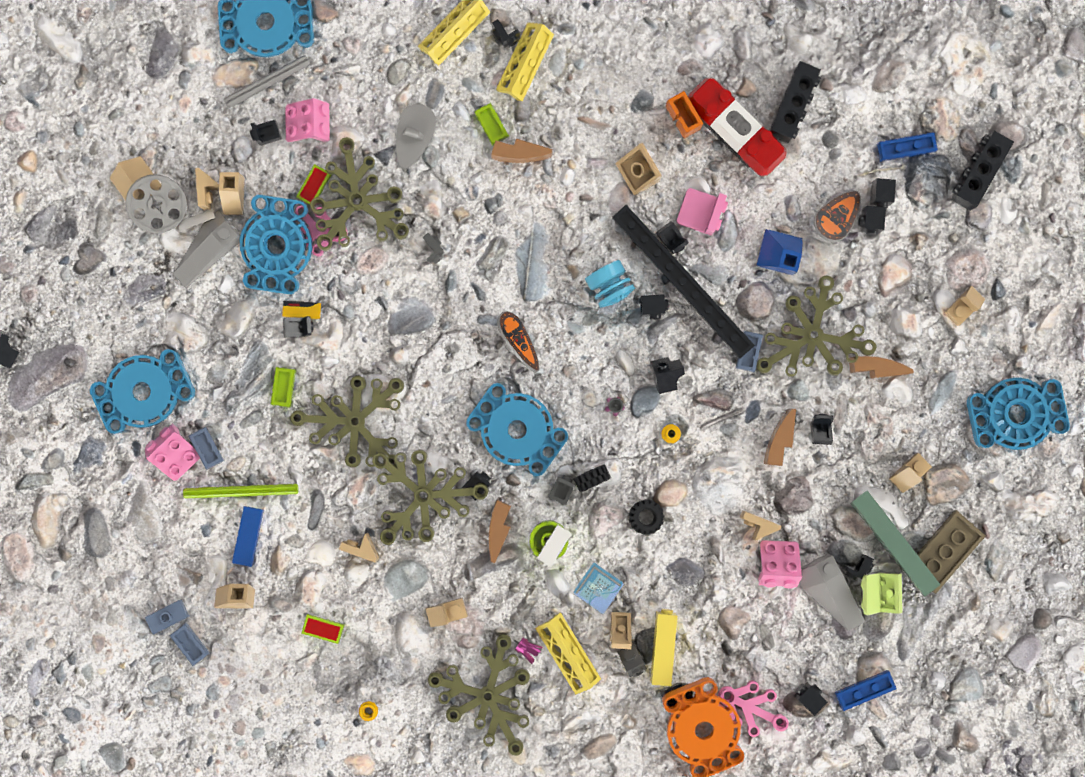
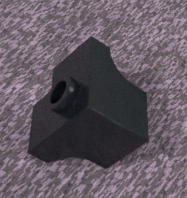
[0,330,20,369]
[650,357,685,394]

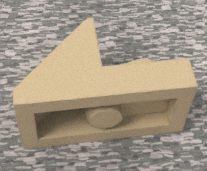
[195,168,219,210]
[944,286,985,326]
[889,453,932,493]
[740,510,782,540]
[339,533,379,562]
[425,597,468,627]
[610,612,632,649]

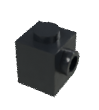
[870,178,896,208]
[858,206,886,236]
[640,294,669,320]
[794,682,828,716]

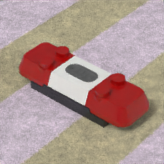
[688,77,787,176]

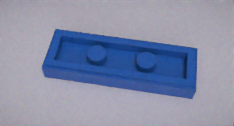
[877,132,938,162]
[232,506,264,567]
[835,670,897,711]

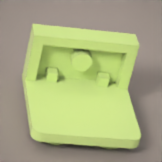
[861,572,902,615]

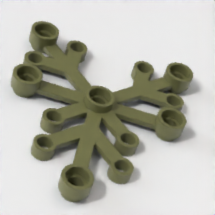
[310,137,409,251]
[756,275,877,377]
[290,376,405,468]
[372,449,489,545]
[428,634,530,756]

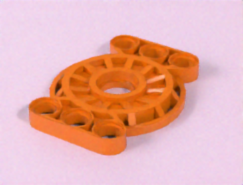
[662,677,744,777]

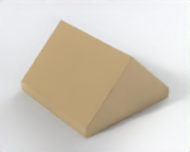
[615,143,662,196]
[110,156,161,200]

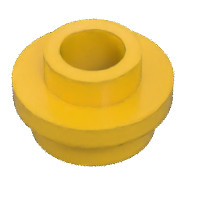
[661,424,681,443]
[359,701,378,721]

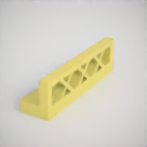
[418,0,490,66]
[496,22,554,101]
[535,613,601,695]

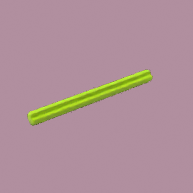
[183,484,299,499]

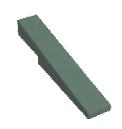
[850,490,940,597]

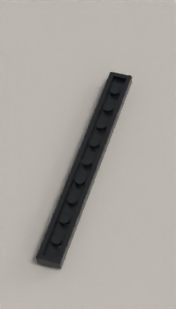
[612,205,755,359]

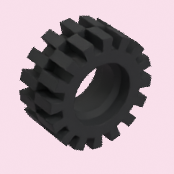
[573,464,611,493]
[628,500,665,535]

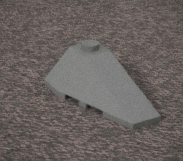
[173,210,241,288]
[799,554,865,631]

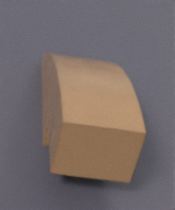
[491,139,553,163]
[849,356,914,379]
[764,409,796,466]
[489,500,511,563]

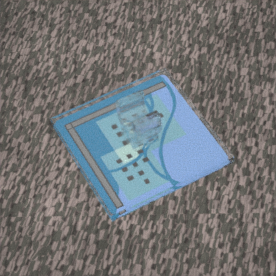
[572,562,625,615]

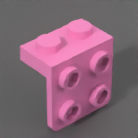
[285,98,330,142]
[677,188,728,236]
[145,423,200,481]
[758,540,802,588]

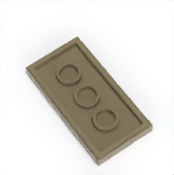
[917,510,986,594]

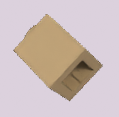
[219,172,245,215]
[214,584,255,609]

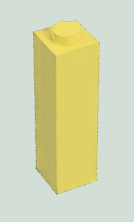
[650,609,677,686]

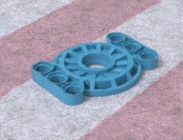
[218,0,314,57]
[240,195,312,294]
[90,349,195,434]
[966,378,1070,450]
[466,383,568,476]

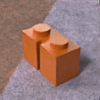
[665,91,703,139]

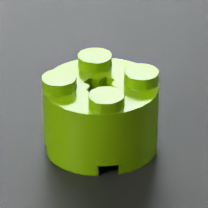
[530,520,569,559]

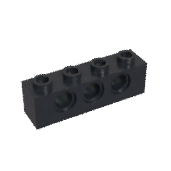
[769,61,821,143]
[951,130,1014,211]

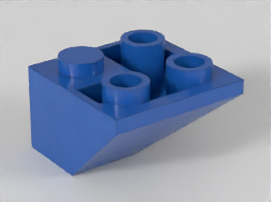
[756,229,803,275]

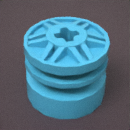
[585,260,635,308]

